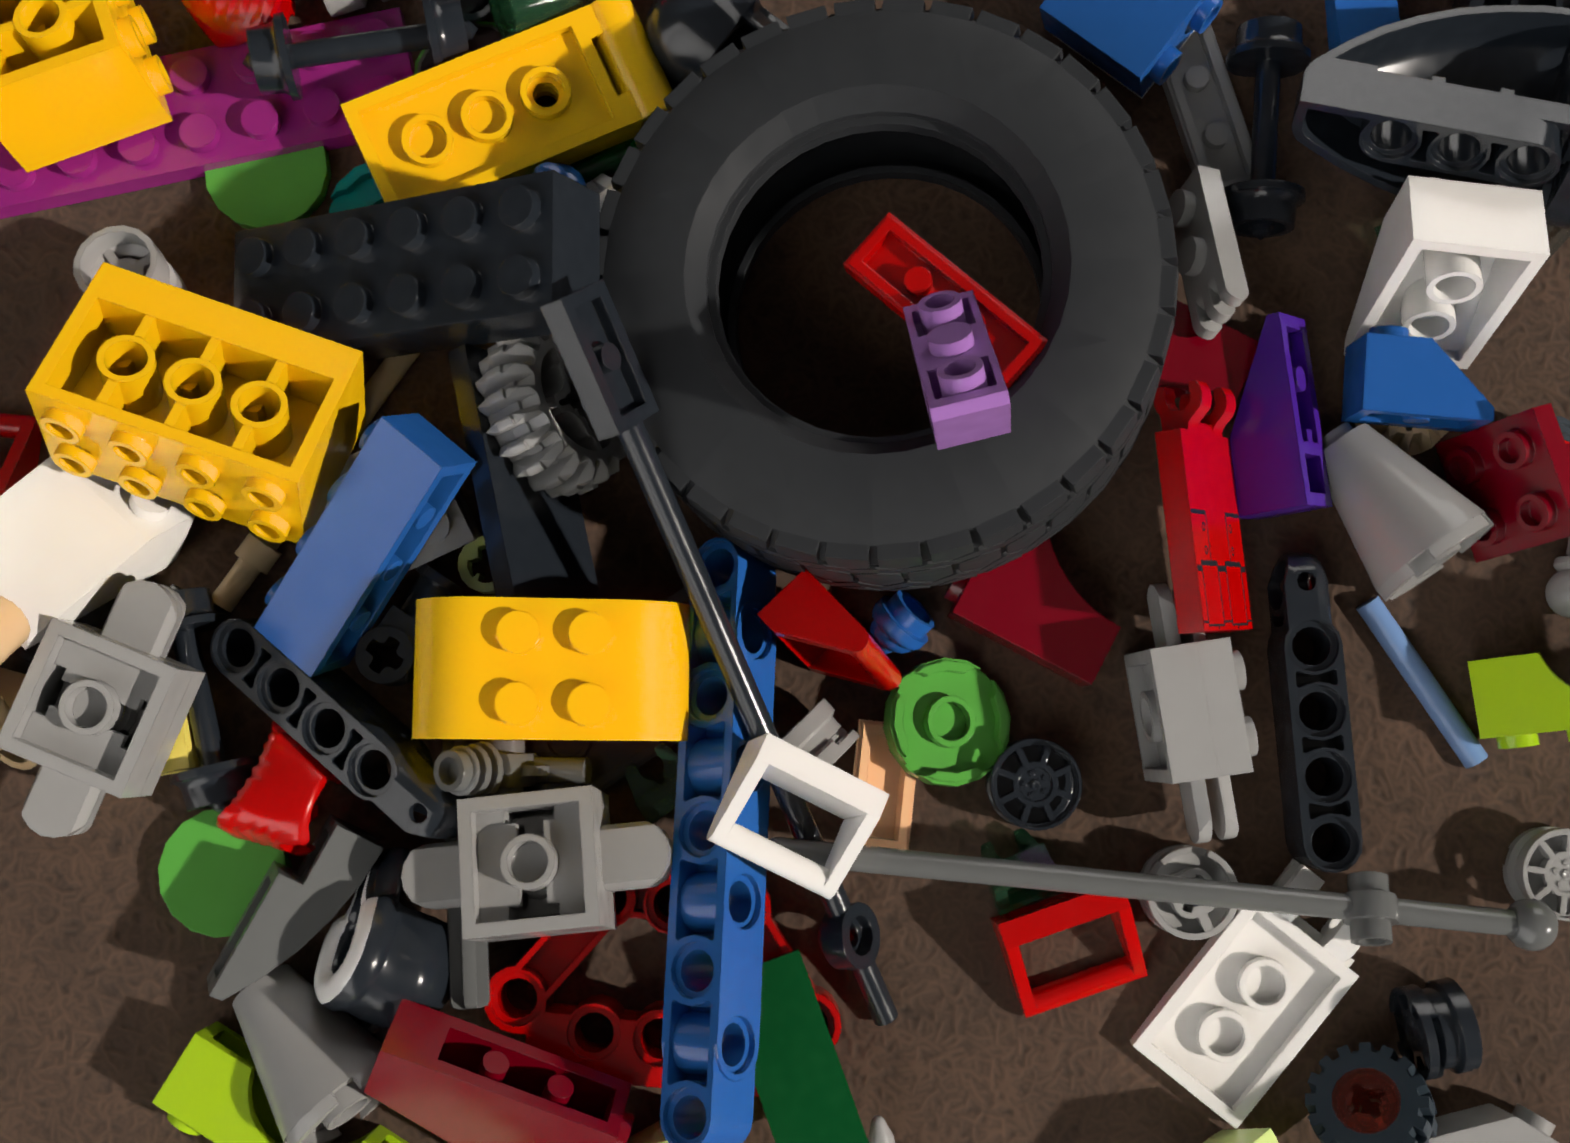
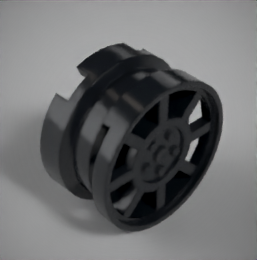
[985,739,1082,831]
[1389,977,1483,1081]

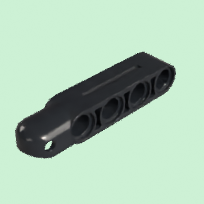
[1267,552,1363,873]
[210,618,468,839]

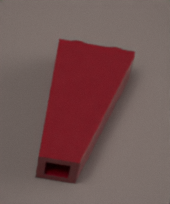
[364,999,634,1143]

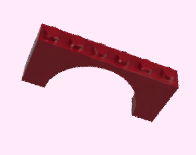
[944,300,1259,687]

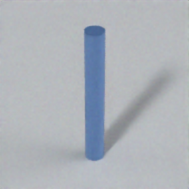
[1356,595,1488,769]

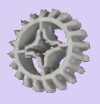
[475,334,626,498]

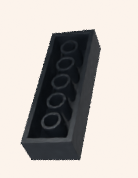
[234,170,600,361]

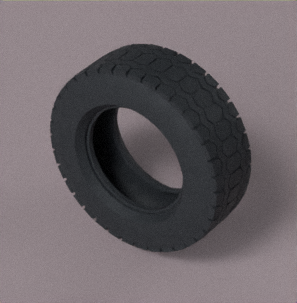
[600,0,1179,591]

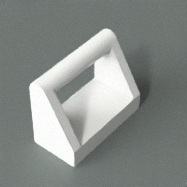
[706,732,890,900]

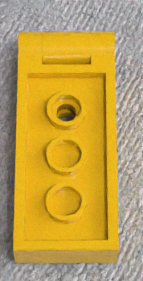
[340,0,673,203]

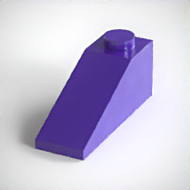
[1229,312,1333,520]

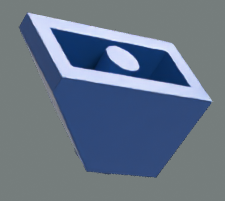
[1341,325,1495,432]

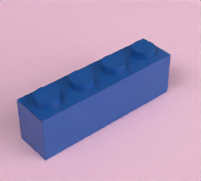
[254,413,476,678]

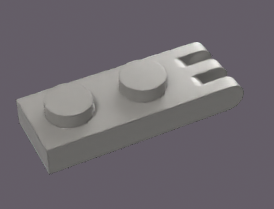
[1169,165,1249,340]

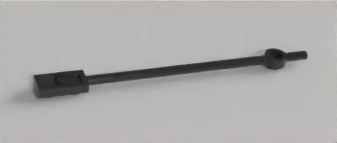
[540,279,898,1026]

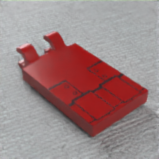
[1154,380,1253,634]

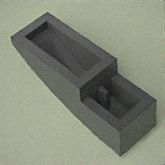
[207,814,384,1001]

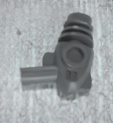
[433,740,592,798]

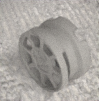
[781,698,860,765]
[1503,826,1570,921]
[1139,844,1237,940]

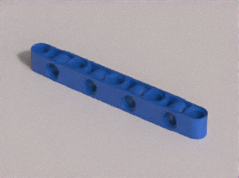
[660,537,776,1143]

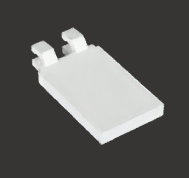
[1130,859,1360,1129]

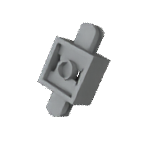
[0,580,206,838]
[1124,583,1259,844]
[401,785,673,942]

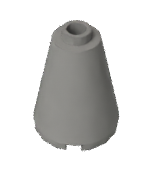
[1323,422,1494,602]
[232,964,382,1143]

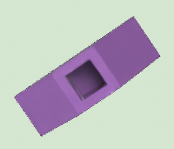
[903,290,1011,450]

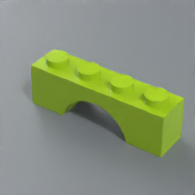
[1467,652,1570,749]
[152,1021,409,1143]

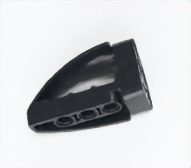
[1292,5,1570,230]

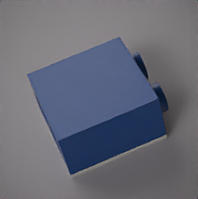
[1039,0,1223,99]

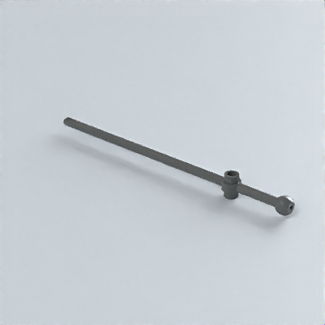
[769,837,1558,951]

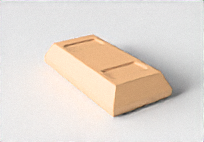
[853,719,916,850]

